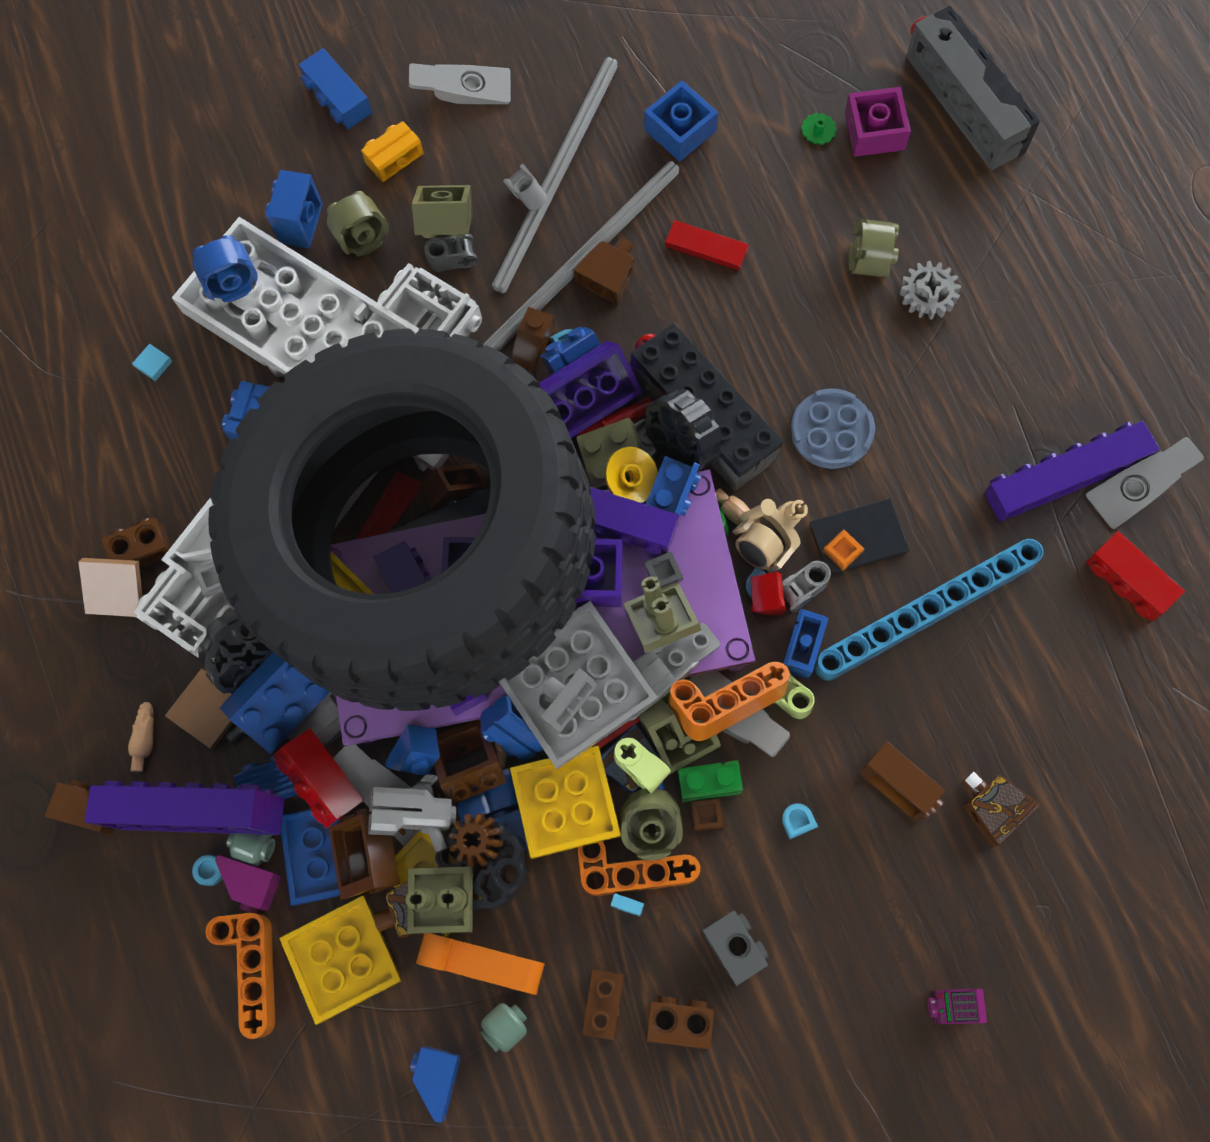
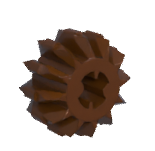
[449,813,503,867]

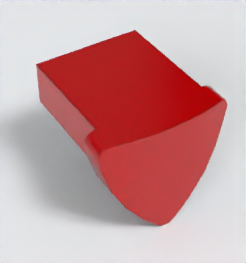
[750,572,786,616]

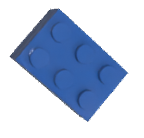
[219,652,329,754]

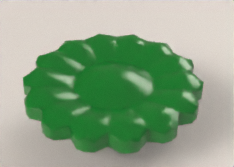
[801,113,837,145]

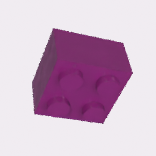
[845,87,911,157]

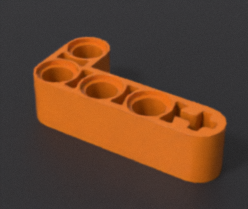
[669,662,790,741]
[578,841,700,896]
[205,913,275,1039]
[416,933,544,995]

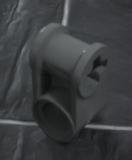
[424,233,478,272]

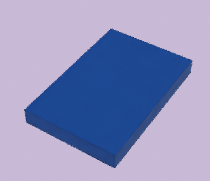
[281,809,340,906]

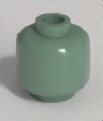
[227,833,275,867]
[480,1003,527,1052]

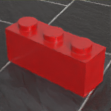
[1086,531,1185,622]
[273,728,364,829]

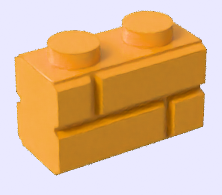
[361,121,424,183]

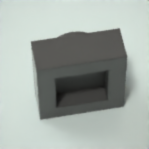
[644,551,683,588]

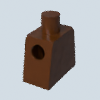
[573,238,634,306]

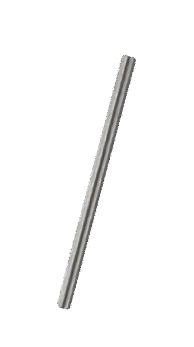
[492,57,618,293]
[483,161,679,351]

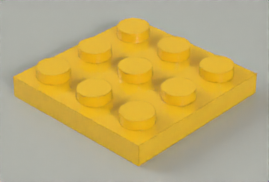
[510,746,621,859]
[279,895,403,1025]

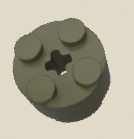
[327,191,389,256]
[848,219,899,277]
[620,789,683,860]

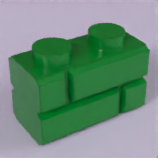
[677,760,743,803]

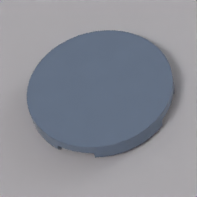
[791,388,875,469]

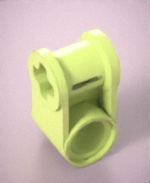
[774,674,814,719]
[614,738,671,794]

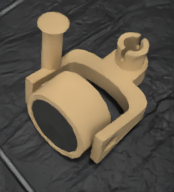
[732,499,808,573]

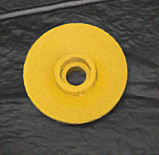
[605,447,658,503]

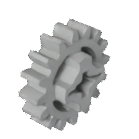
[900,261,961,320]

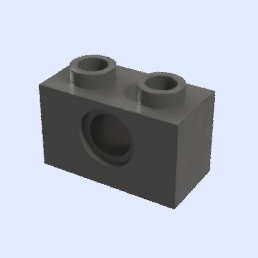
[702,911,769,986]

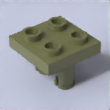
[623,576,701,653]
[405,867,473,934]

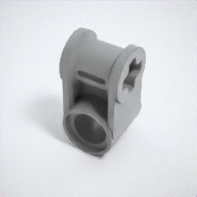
[503,163,547,211]
[782,561,831,613]

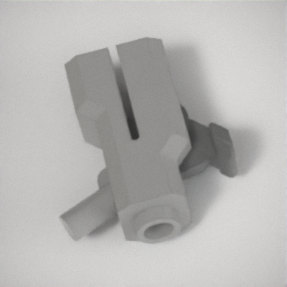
[368,774,456,853]

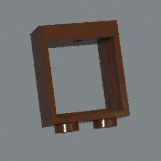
[434,719,507,805]
[859,741,945,821]
[329,808,400,900]

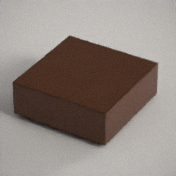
[690,797,724,832]

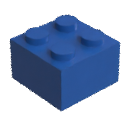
[644,81,718,162]
[265,170,323,249]

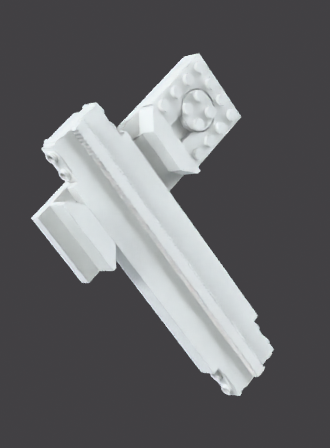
[134,217,482,662]

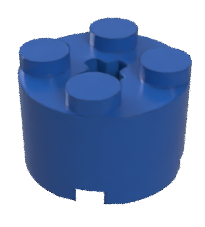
[192,235,258,302]

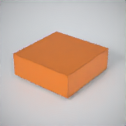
[823,530,864,571]

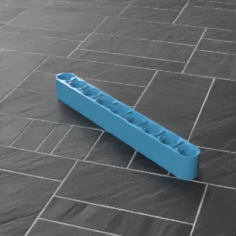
[815,539,1043,681]

